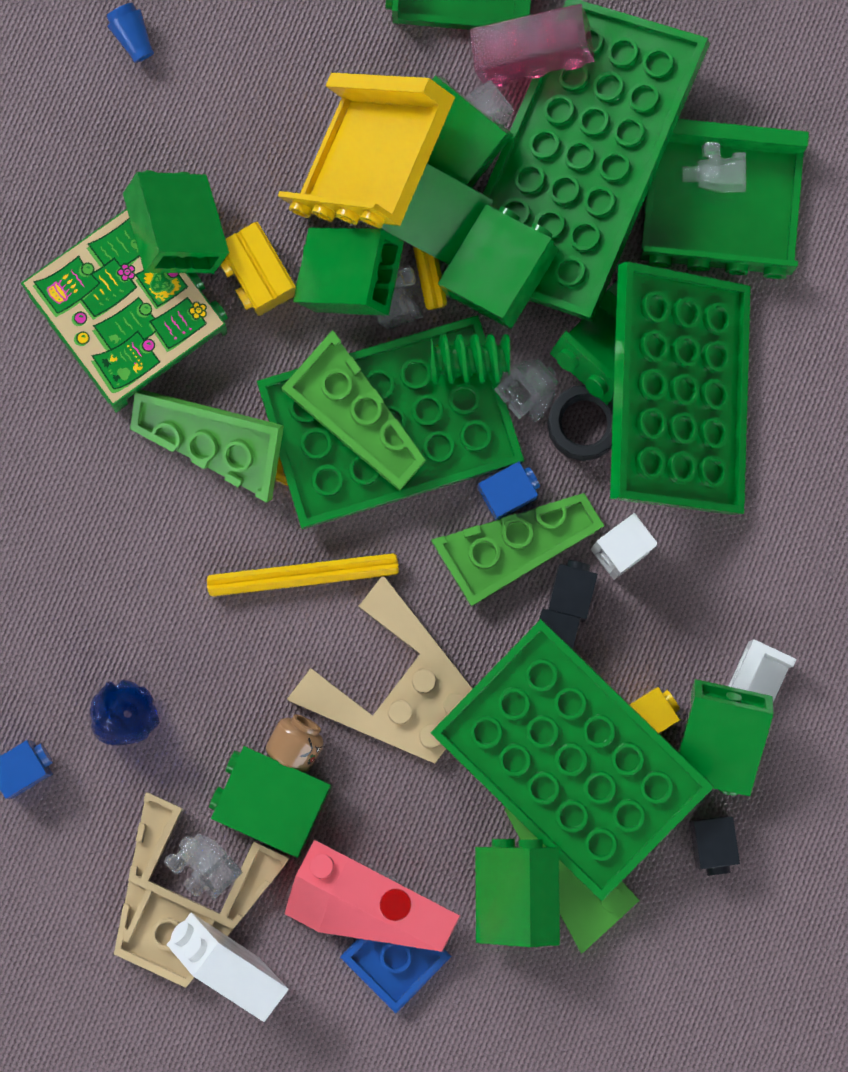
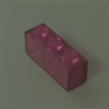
[470,3,595,87]

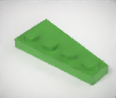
[504,807,640,954]

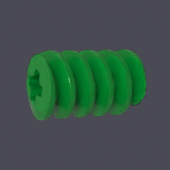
[430,334,510,384]

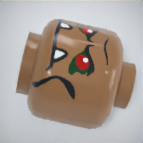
[266,714,324,773]

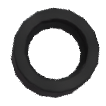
[547,385,613,461]

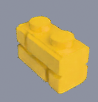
[220,222,296,316]

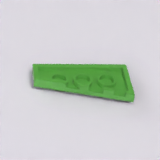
[281,330,425,491]
[130,389,284,503]
[431,493,604,607]

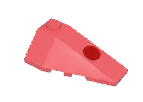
[284,840,460,952]

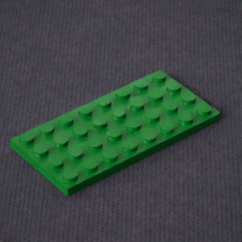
[483,0,710,322]

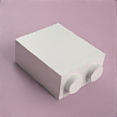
[167,912,289,1022]

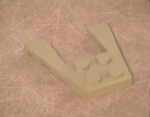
[287,576,472,764]
[114,792,290,988]

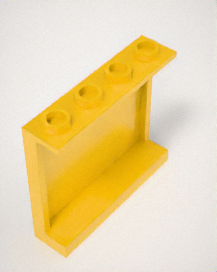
[278,73,455,228]

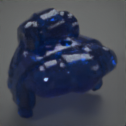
[90,680,160,746]

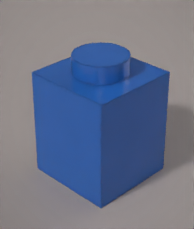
[477,462,540,521]
[0,740,53,799]

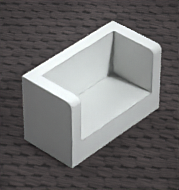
[590,513,657,580]
[728,639,796,702]

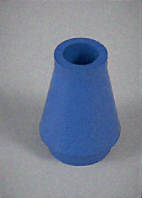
[106,3,154,63]

